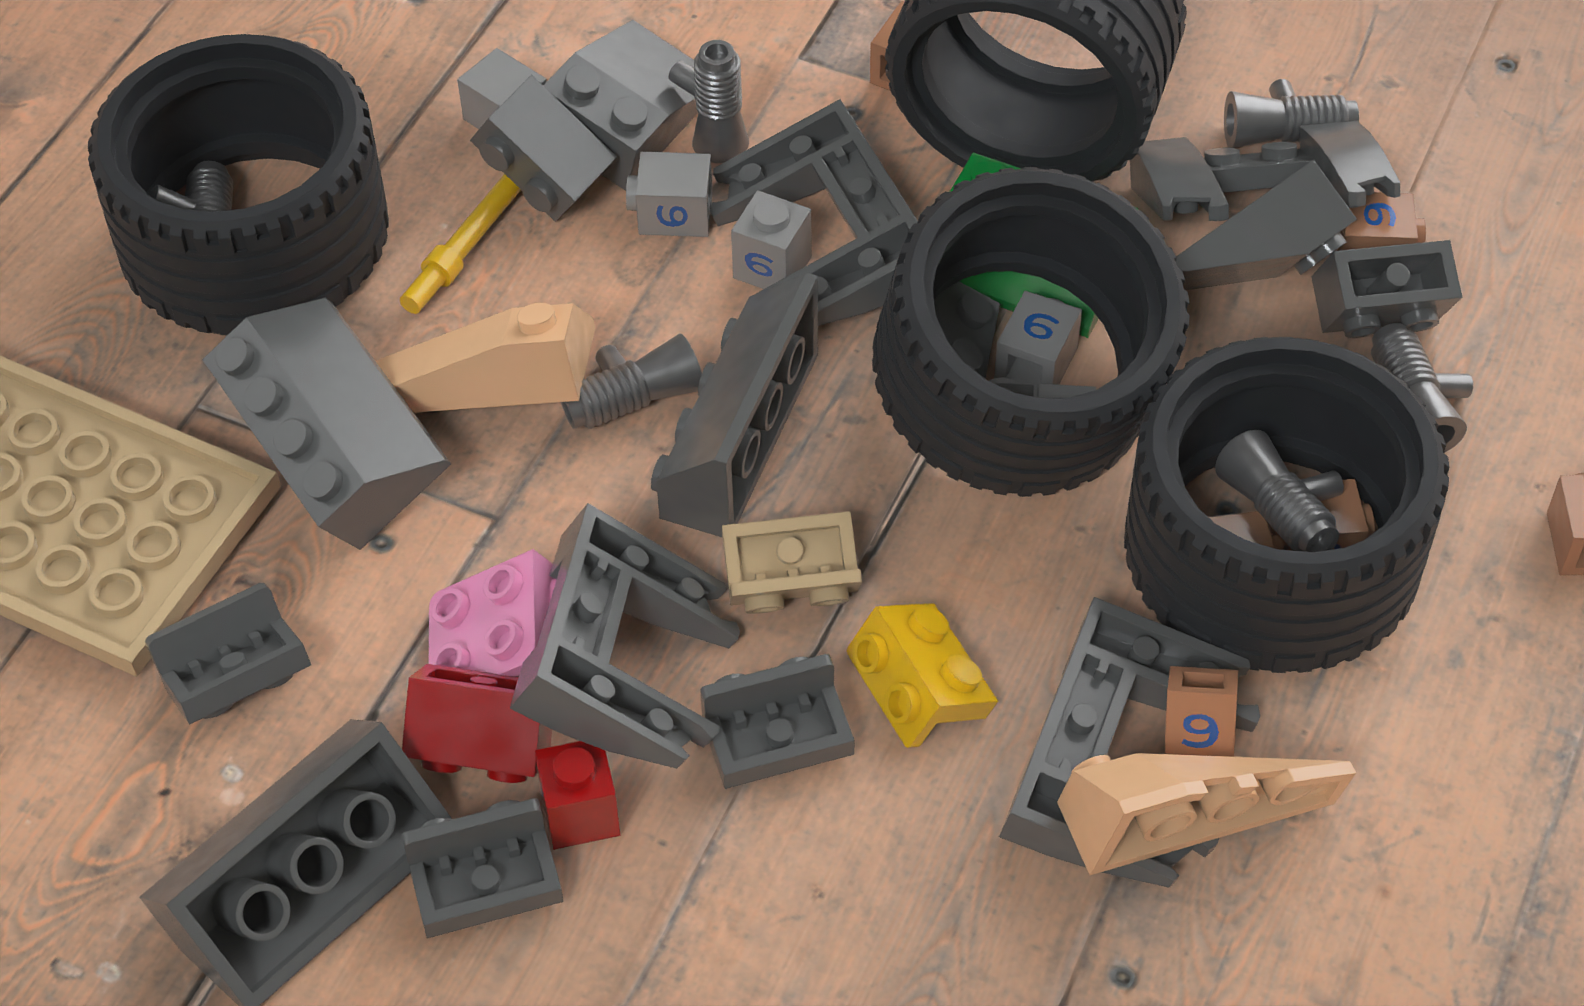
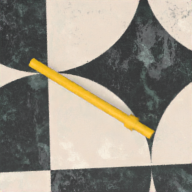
[399,174,521,314]

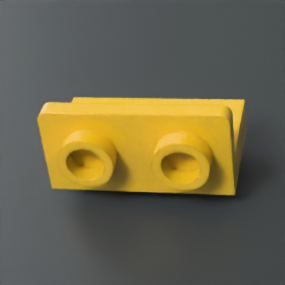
[847,603,999,748]

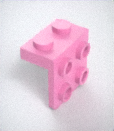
[429,549,556,677]

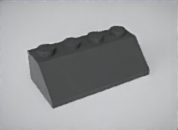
[651,273,818,537]
[202,298,451,550]
[139,719,452,1006]

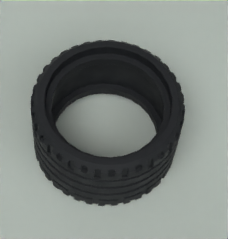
[885,0,1187,182]
[88,34,389,335]
[872,167,1190,497]
[1124,337,1450,673]

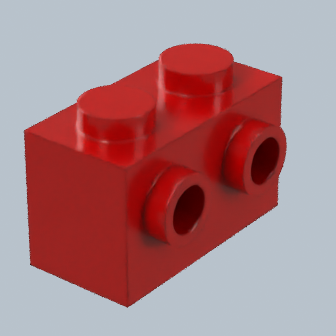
[402,664,552,783]

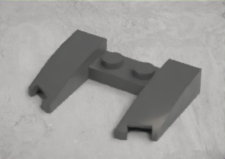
[710,99,918,326]
[1130,120,1400,221]
[510,503,740,769]
[999,597,1260,888]

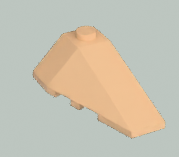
[376,303,595,413]
[1057,753,1356,875]

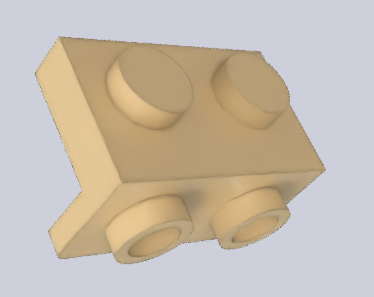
[722,511,862,614]

